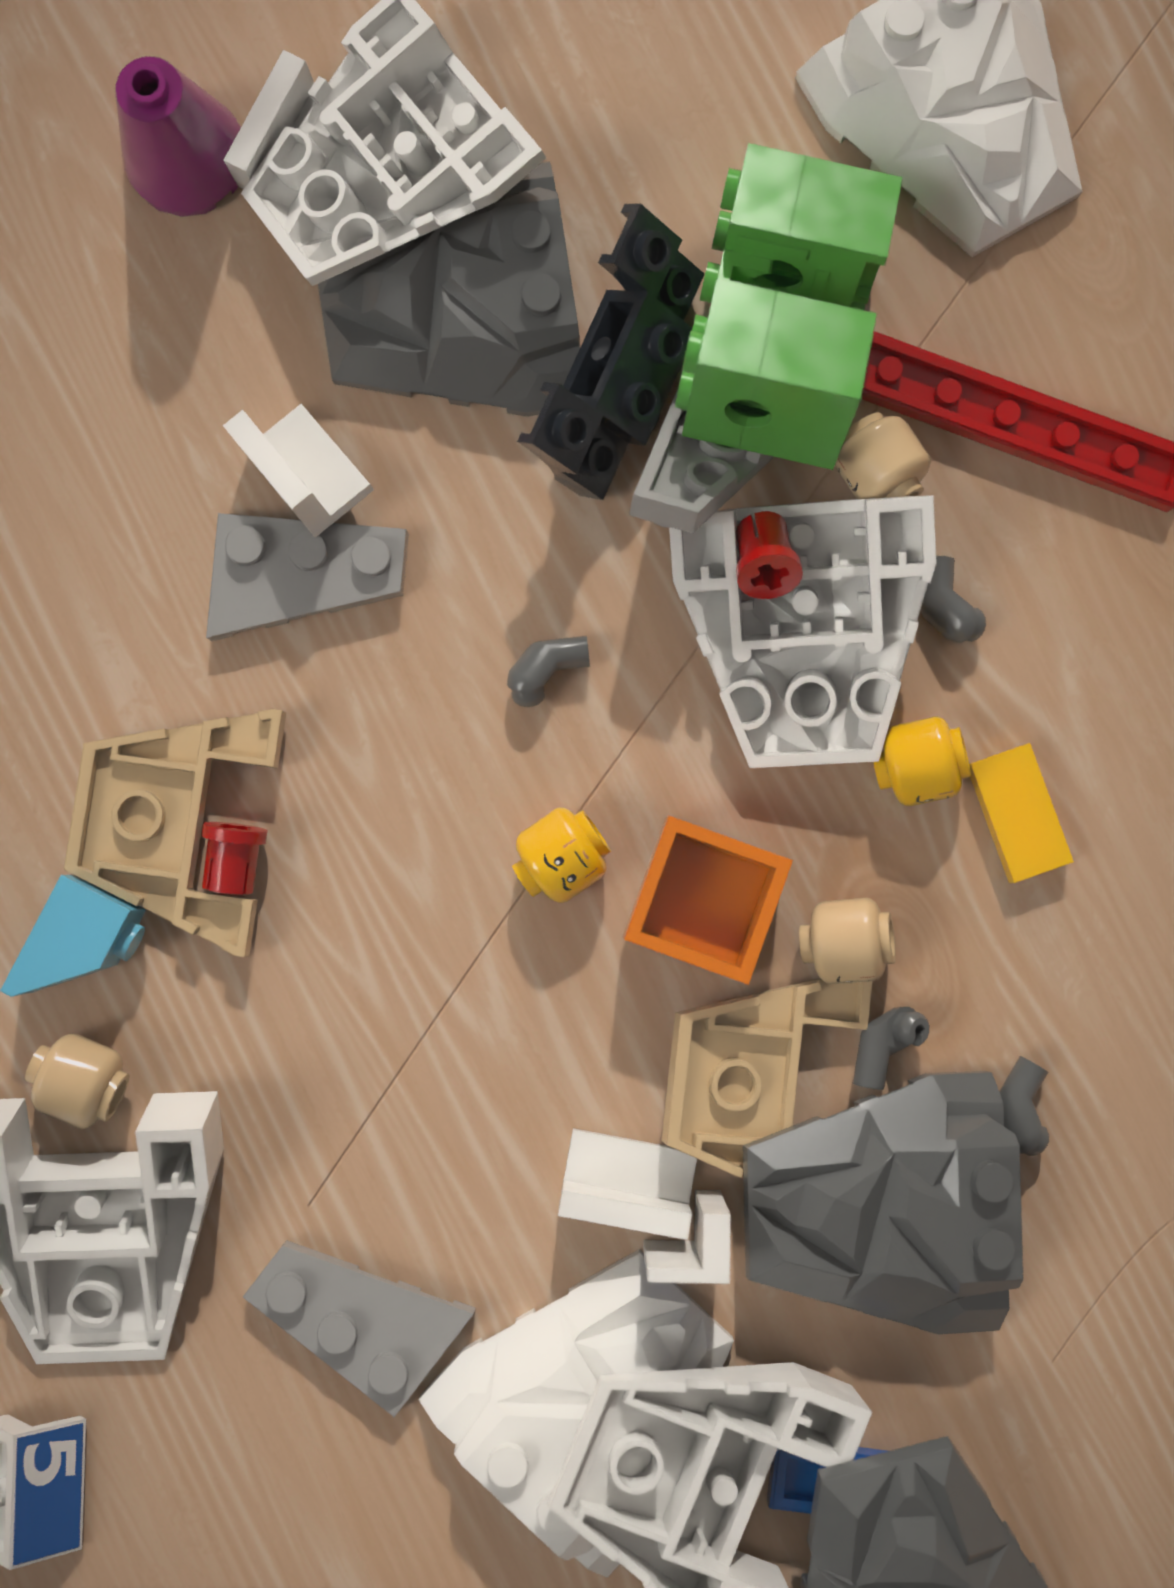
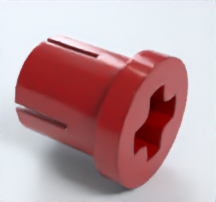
[736,511,803,599]
[202,822,268,895]

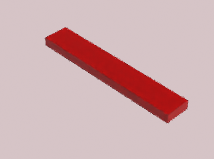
[861,331,1174,512]

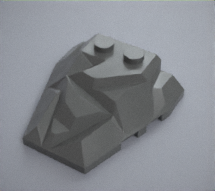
[318,161,580,417]
[743,1071,1023,1335]
[800,1436,1048,1588]

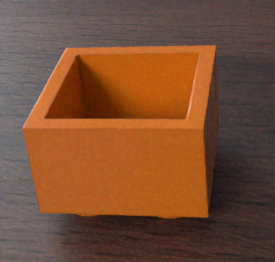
[622,815,793,985]

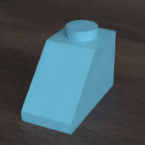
[0,875,147,997]

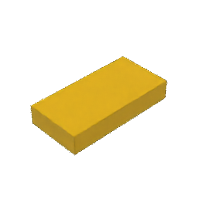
[969,743,1074,883]

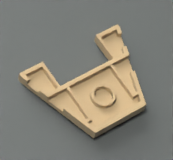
[64,709,286,957]
[662,978,872,1178]

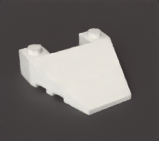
[0,1091,224,1364]
[547,1362,872,1588]

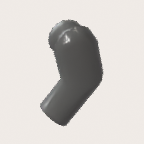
[921,556,986,643]
[507,636,590,707]
[853,1007,930,1090]
[999,1056,1049,1156]

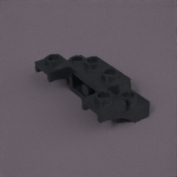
[517,203,705,500]

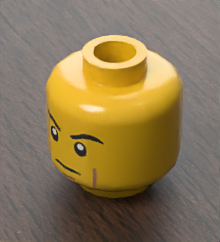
[873,716,971,806]
[512,807,611,903]

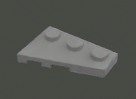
[629,386,774,533]
[206,513,409,641]
[243,1240,475,1417]

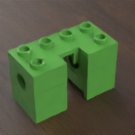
[674,143,903,470]

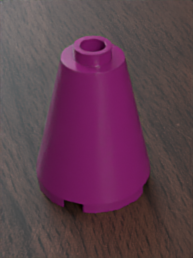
[115,56,241,217]

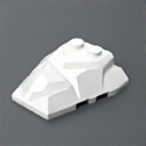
[241,0,547,286]
[795,0,1082,257]
[669,495,936,768]
[419,1250,734,1578]

